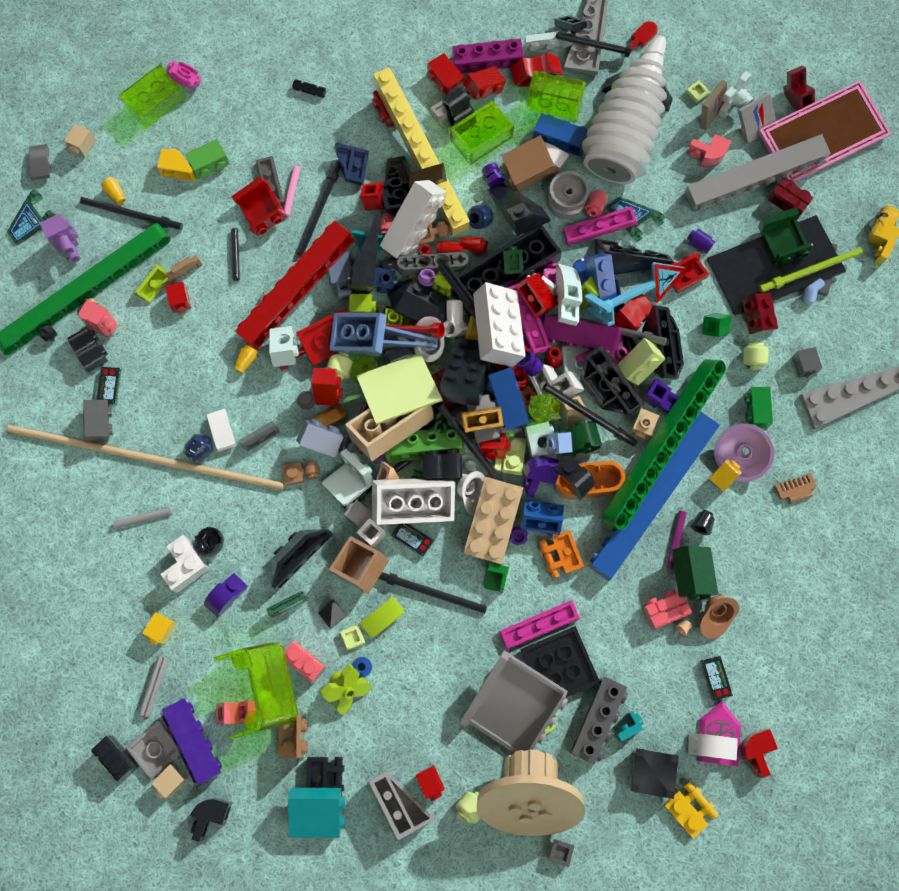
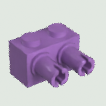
[40,214,81,263]

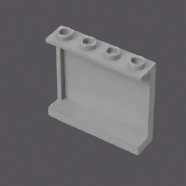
[460,651,568,753]

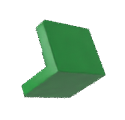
[702,313,732,337]
[484,563,509,593]

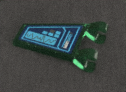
[7,189,56,246]
[606,197,665,242]

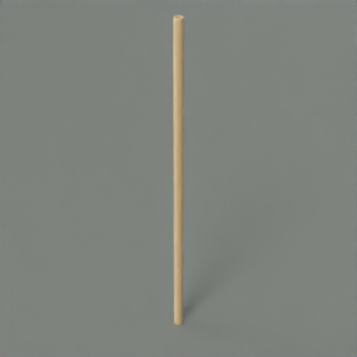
[7,425,285,490]

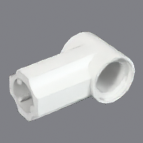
[444,300,467,337]

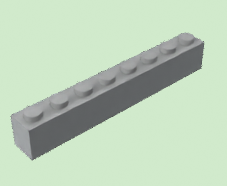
[684,134,831,211]

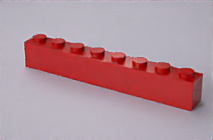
[235,220,355,350]

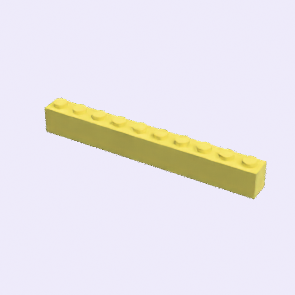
[373,67,470,236]

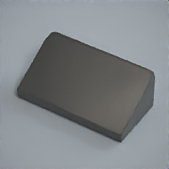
[240,421,279,451]

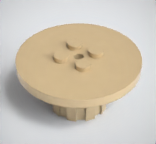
[477,749,585,836]

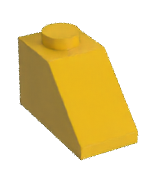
[157,148,196,181]

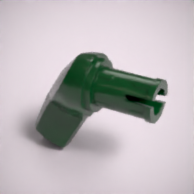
[430,406,453,433]

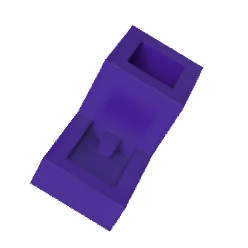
[522,456,560,498]

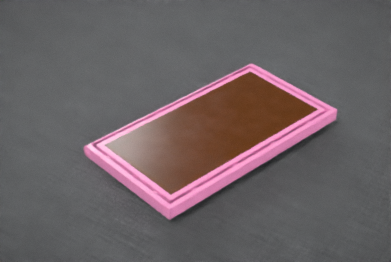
[758,81,892,183]

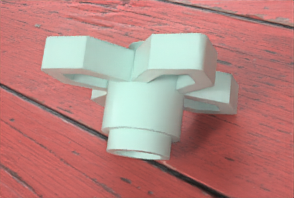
[719,71,754,119]

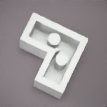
[529,364,584,408]
[161,535,210,593]

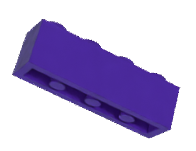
[160,698,222,788]

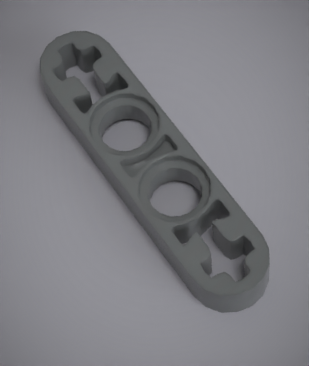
[397,252,469,275]

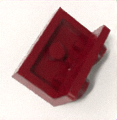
[742,293,779,334]

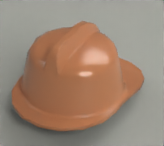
[700,594,739,639]

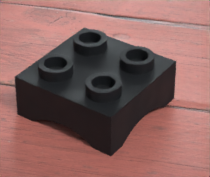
[631,748,679,799]

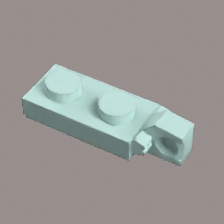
[524,32,573,51]

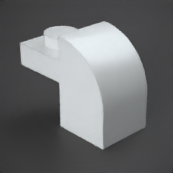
[688,733,738,760]

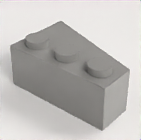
[367,771,435,841]

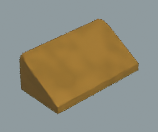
[308,403,348,428]
[462,406,503,432]

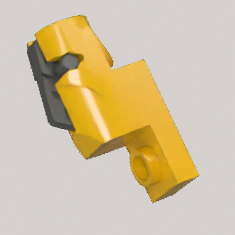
[868,205,899,266]

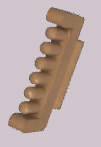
[166,255,202,284]
[774,473,817,504]

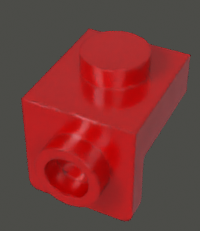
[481,433,511,460]

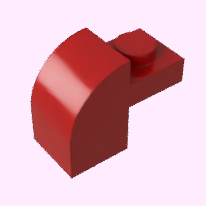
[360,182,385,211]
[741,729,778,778]

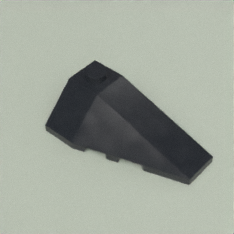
[382,156,411,217]
[487,182,551,237]
[595,239,674,275]

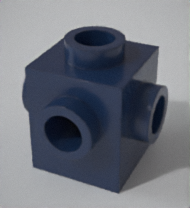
[373,266,397,293]

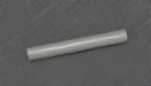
[113,507,173,529]

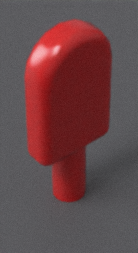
[629,21,658,53]

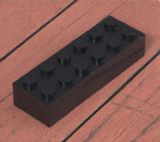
[451,225,562,317]

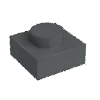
[548,839,574,867]

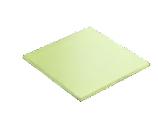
[357,353,443,425]

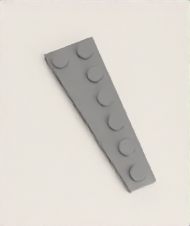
[564,0,608,76]
[800,367,899,430]

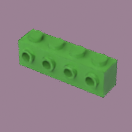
[385,426,464,463]

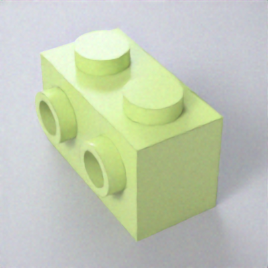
[618,338,665,385]

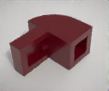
[783,66,815,110]

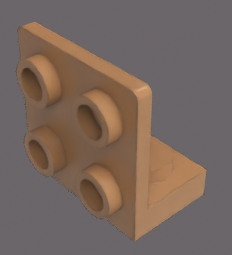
[278,715,308,759]

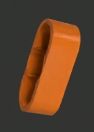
[553,461,625,500]

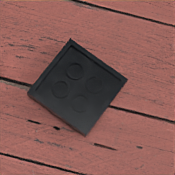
[520,626,600,698]

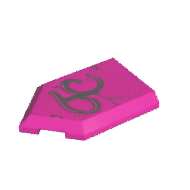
[697,701,741,767]

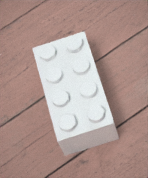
[380,180,447,258]
[473,282,525,367]
[372,478,455,525]

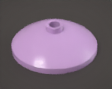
[714,424,775,482]

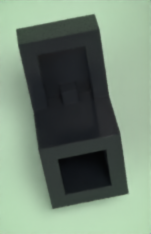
[554,454,596,500]
[190,798,233,842]

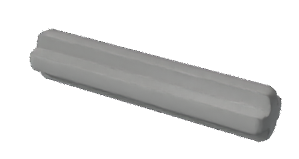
[139,656,169,717]

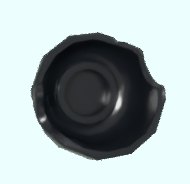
[193,527,224,557]

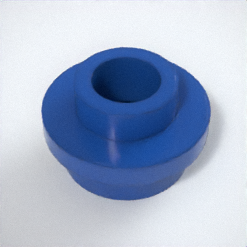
[352,657,372,677]

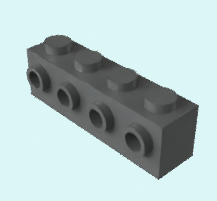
[570,676,628,764]

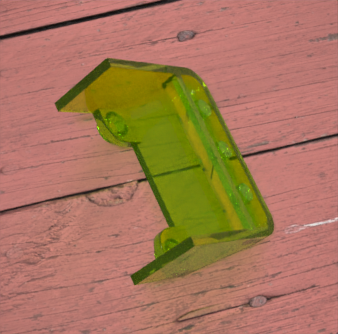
[214,642,298,740]

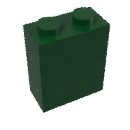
[671,546,719,601]

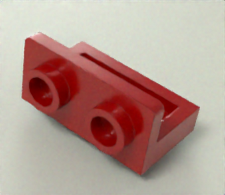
[670,252,709,294]

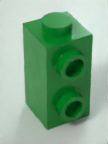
[744,387,773,431]

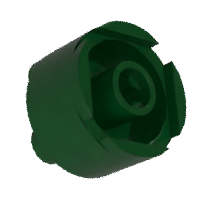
[558,420,602,457]

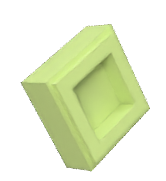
[685,81,710,104]
[340,624,366,651]

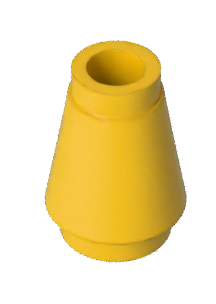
[101,177,126,205]
[234,344,258,373]

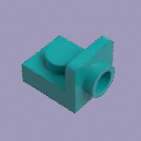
[615,711,644,742]

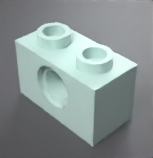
[270,326,299,367]
[523,420,558,459]

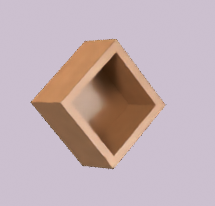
[329,536,389,594]

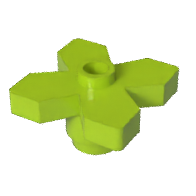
[320,664,372,715]

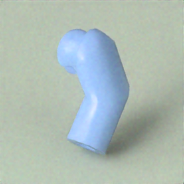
[803,278,825,305]

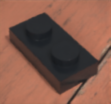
[554,15,587,34]

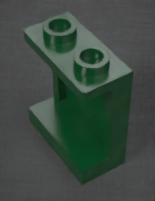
[758,208,813,264]

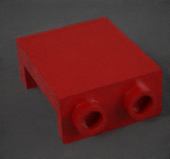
[231,176,287,236]

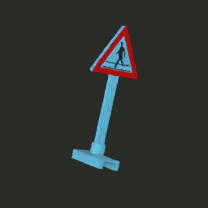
[584,262,686,326]

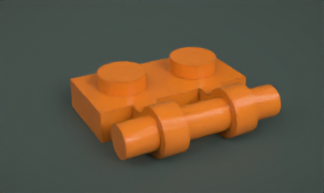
[539,530,584,579]

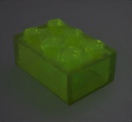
[118,64,186,129]
[527,71,586,120]
[450,101,514,165]

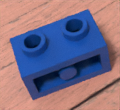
[521,500,564,535]

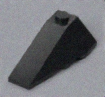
[346,216,380,294]

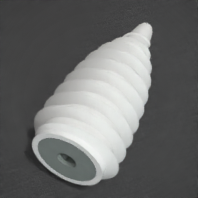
[582,35,667,184]

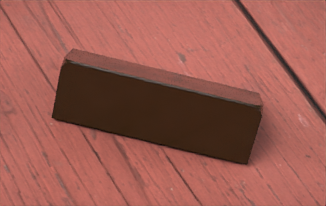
[409,163,447,189]

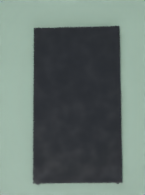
[707,215,846,316]

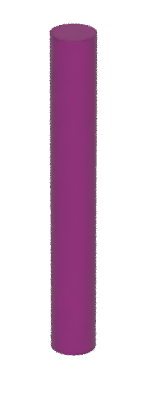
[666,511,687,569]

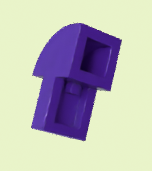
[644,379,679,414]
[204,573,248,618]

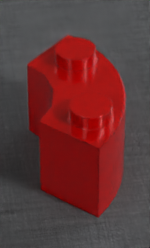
[510,52,563,87]

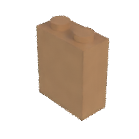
[502,135,558,192]

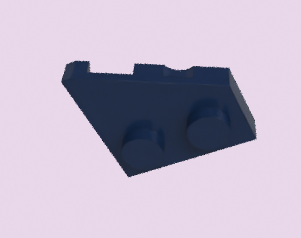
[334,143,369,186]

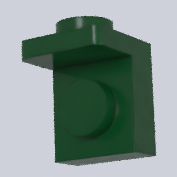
[502,246,523,274]

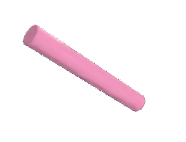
[283,166,300,217]

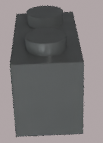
[83,400,113,442]

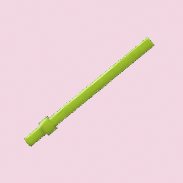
[759,247,863,293]

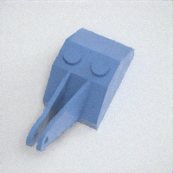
[330,313,438,357]

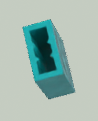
[288,788,345,838]

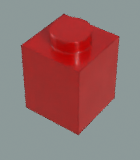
[165,282,192,313]

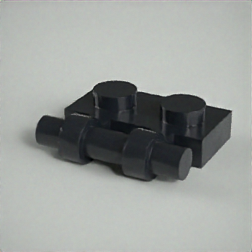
[306,757,345,796]

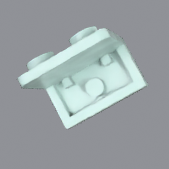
[322,449,373,506]

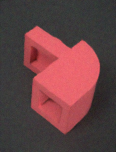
[687,134,731,167]
[216,700,258,725]

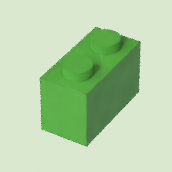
[185,139,229,179]

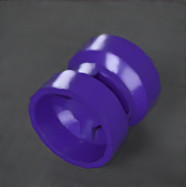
[481,162,505,188]
[517,350,543,377]

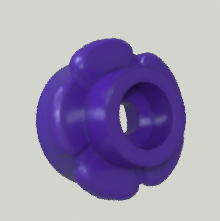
[509,526,528,545]

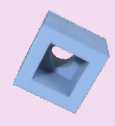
[547,432,572,453]

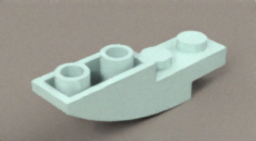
[556,263,582,326]

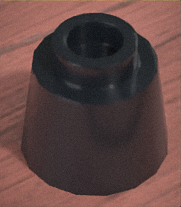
[690,510,715,535]

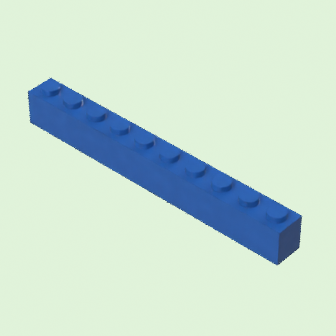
[590,412,720,582]

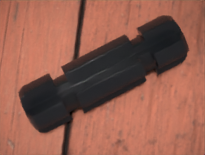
[292,79,326,98]

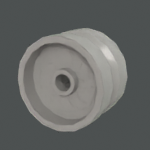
[548,171,590,219]

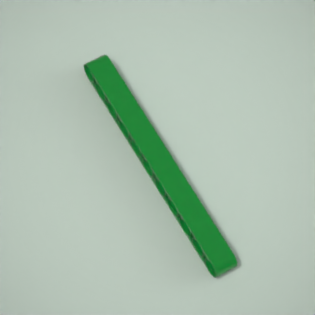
[0,223,171,355]
[602,359,726,530]

